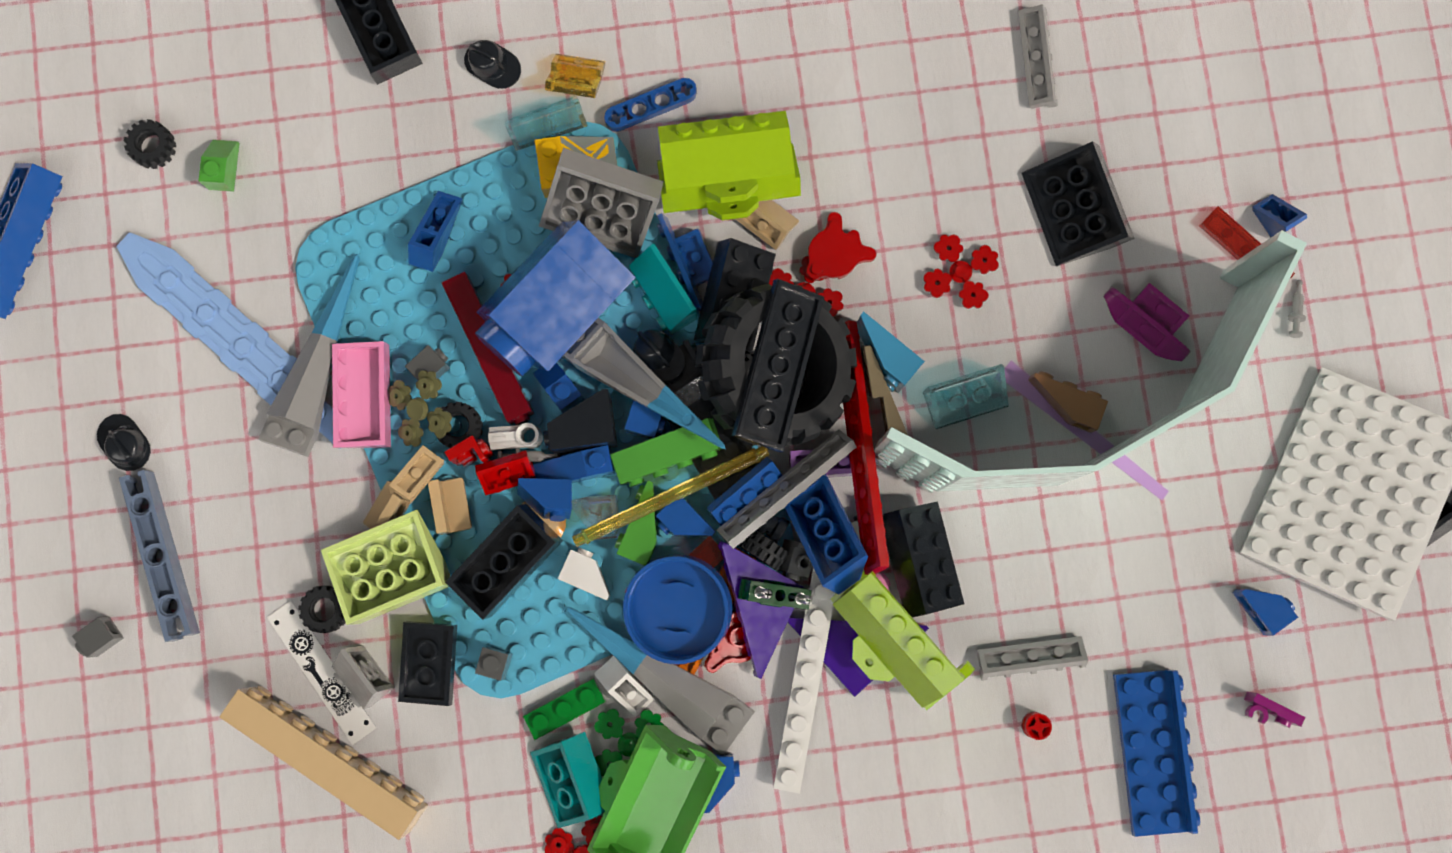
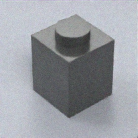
[405,345,450,381]
[72,617,124,658]
[475,646,513,681]

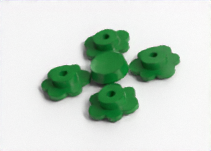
[594,709,664,776]

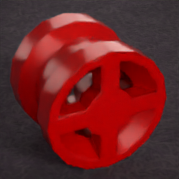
[1021,712,1052,740]

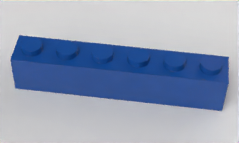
[0,163,63,319]

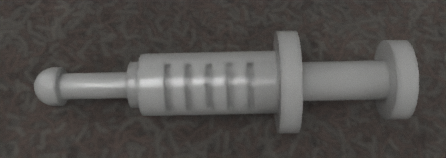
[1288,280,1306,338]
[498,448,560,462]

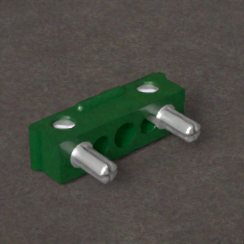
[738,579,813,610]

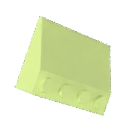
[321,510,450,625]

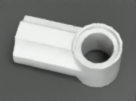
[488,423,544,450]

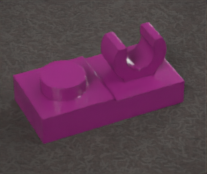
[1244,691,1306,728]

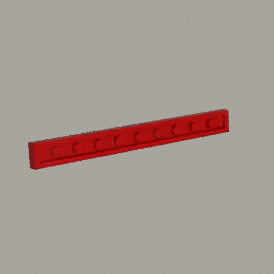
[843,320,889,575]

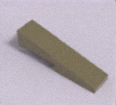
[861,345,908,435]

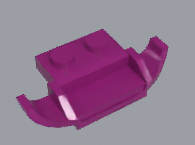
[1103,283,1191,362]

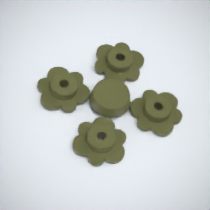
[388,370,452,447]

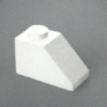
[558,547,610,600]
[594,656,655,717]

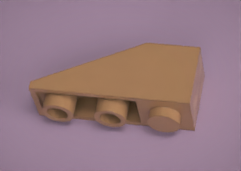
[1028,372,1108,433]

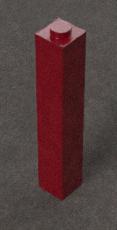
[441,271,535,425]

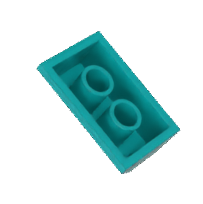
[629,243,697,335]
[530,732,605,828]

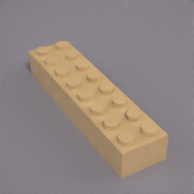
[219,686,428,840]

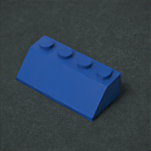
[785,474,868,595]

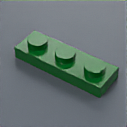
[523,678,606,740]

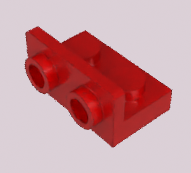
[445,435,494,467]
[475,450,536,496]

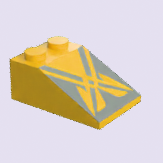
[535,136,617,198]

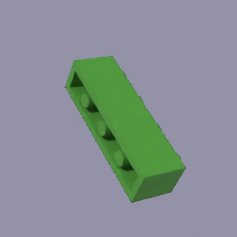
[610,418,722,487]

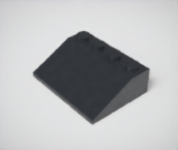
[1021,141,1135,267]

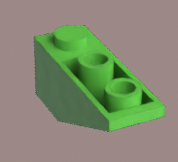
[615,481,657,566]

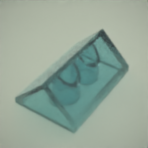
[505,96,588,151]
[923,364,1009,430]

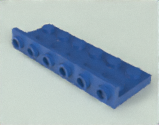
[1113,669,1200,837]

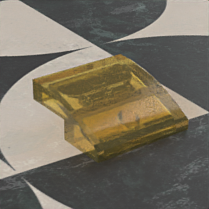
[545,54,605,98]

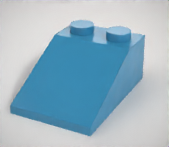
[857,311,925,393]

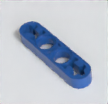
[604,78,697,132]

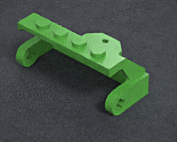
[587,725,726,853]

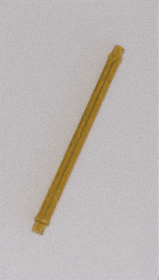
[572,446,770,547]

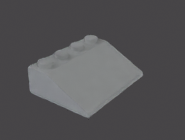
[539,148,663,258]

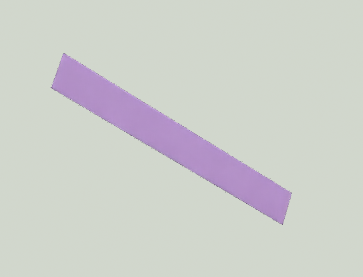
[999,360,1169,500]

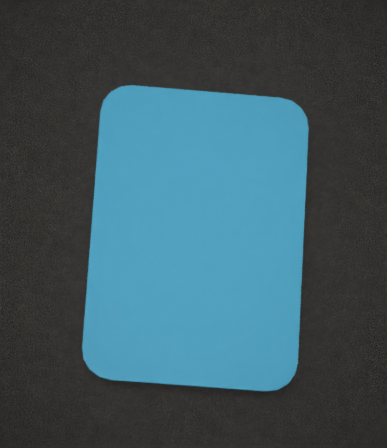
[295,121,794,699]

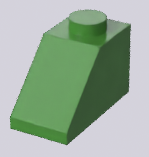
[198,140,240,192]

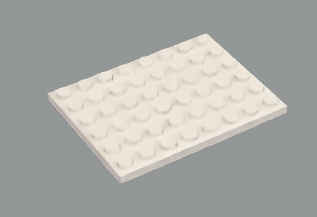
[1239,367,1452,621]

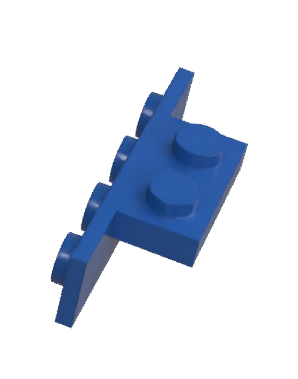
[657,213,713,311]

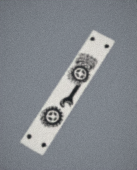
[267,600,376,745]

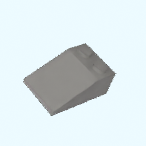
[332,646,395,709]

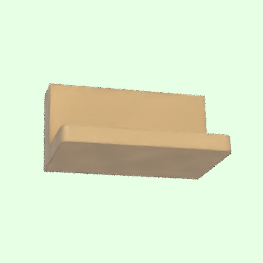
[736,200,799,250]
[389,445,444,504]
[428,478,472,535]
[363,481,410,529]

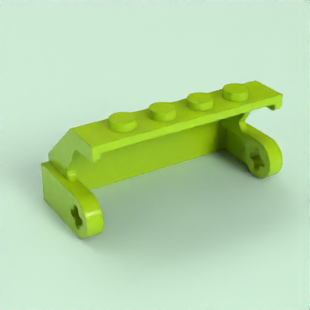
[657,110,801,220]
[830,570,975,710]

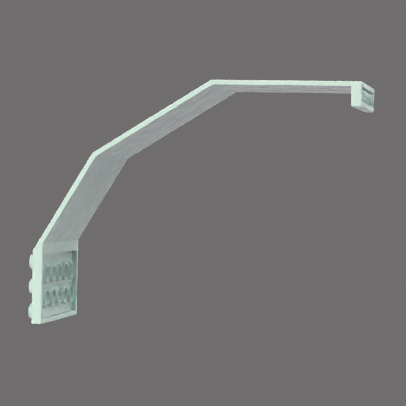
[873,230,1307,493]

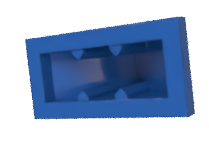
[1252,194,1307,237]

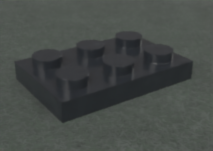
[398,621,457,706]

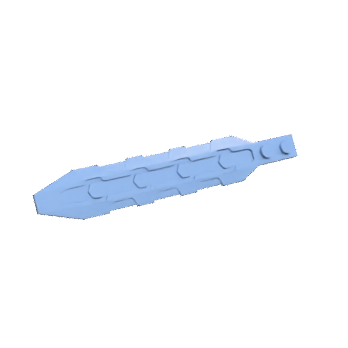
[116,232,341,449]

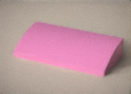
[332,341,391,448]

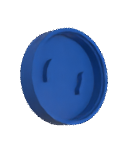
[623,555,732,664]

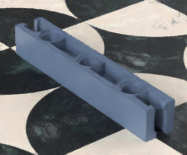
[119,470,200,642]

